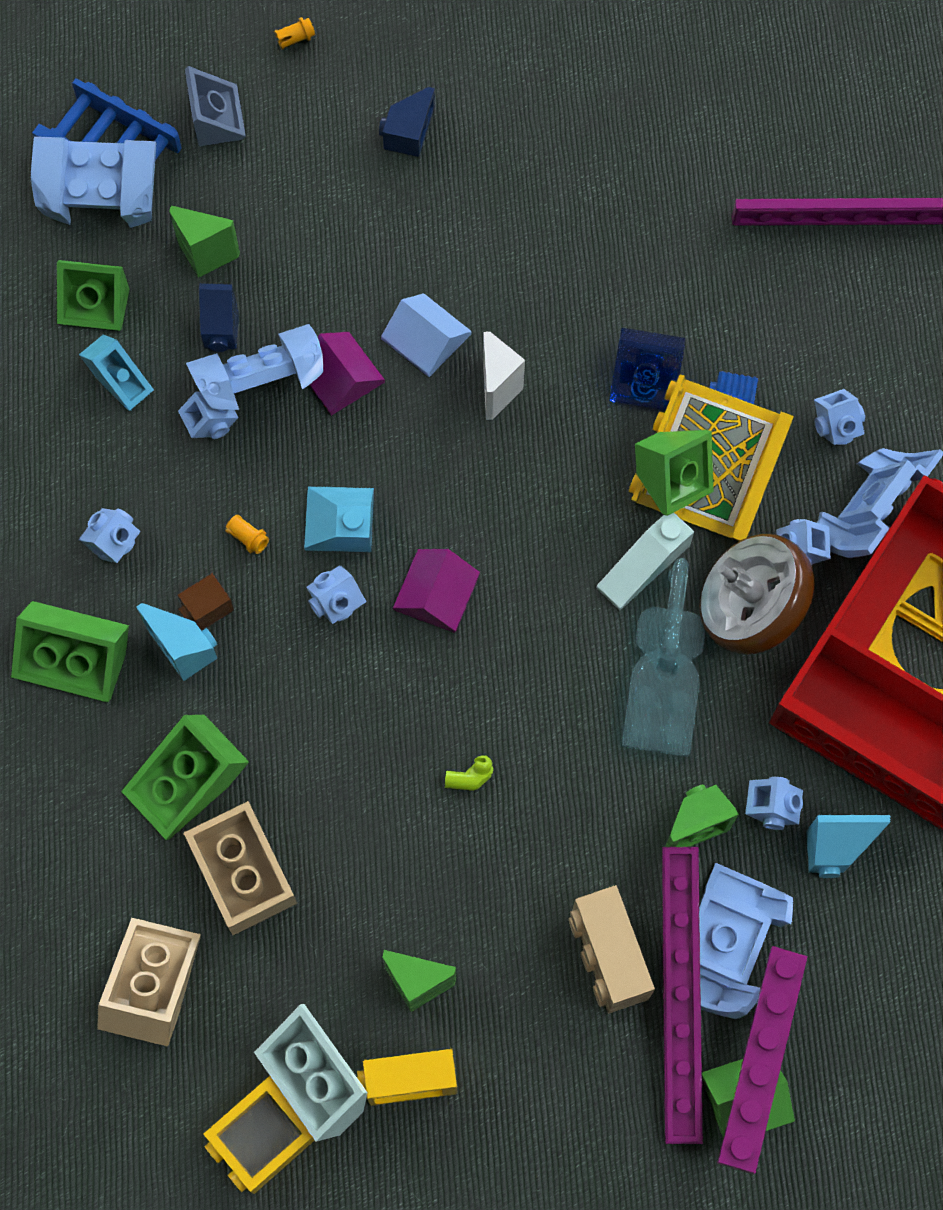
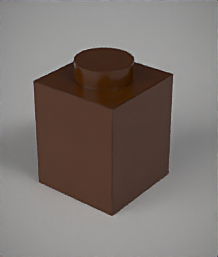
[178,573,234,631]

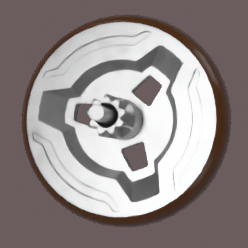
[699,534,814,655]

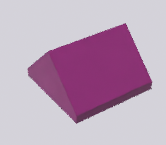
[309,332,385,416]
[393,549,480,633]

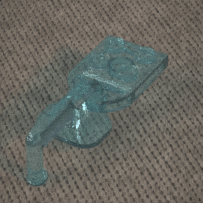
[621,558,706,757]

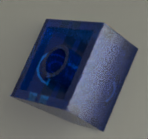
[609,328,685,410]

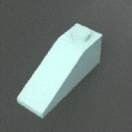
[596,513,694,611]

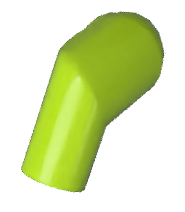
[445,756,493,791]

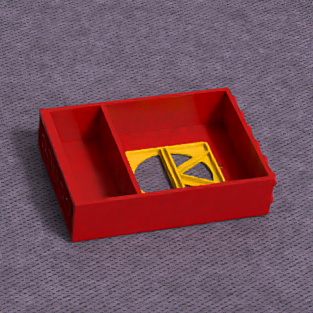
[769,475,943,830]

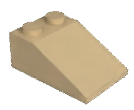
[98,918,201,1046]

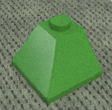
[635,430,714,516]
[665,785,739,847]

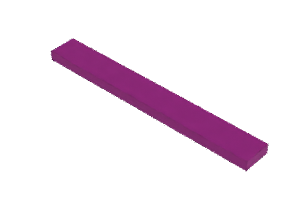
[732,198,943,225]
[662,847,703,1144]

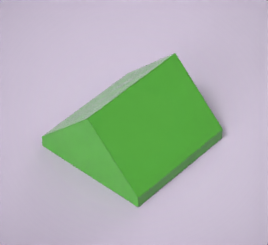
[169,206,240,277]
[57,260,130,331]
[383,950,456,1012]
[702,1059,795,1137]

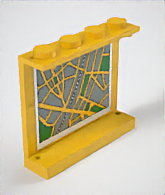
[628,374,794,541]

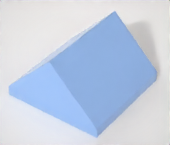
[381,294,471,377]

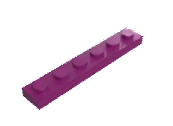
[717,946,808,1175]

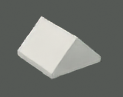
[483,332,525,420]

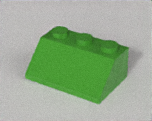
[11,601,129,702]

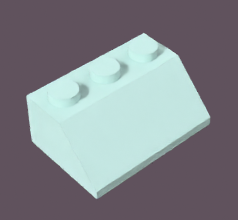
[254,1004,368,1141]

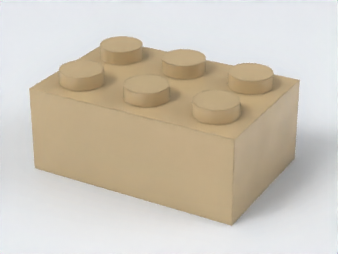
[184,801,297,935]
[568,885,655,1014]

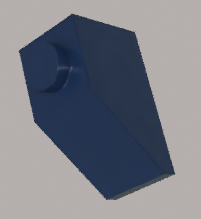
[379,87,435,157]
[199,283,239,352]

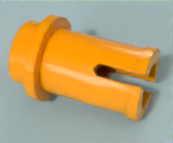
[274,17,315,49]
[225,515,269,554]

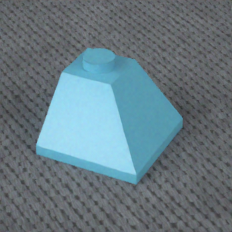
[304,487,374,552]
[136,603,218,681]
[806,815,890,878]

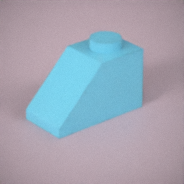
[79,335,154,411]

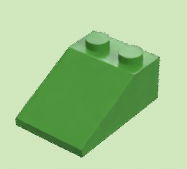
[121,715,249,840]

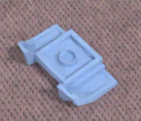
[31,137,157,228]
[186,324,323,410]
[817,448,943,558]
[699,863,793,1019]

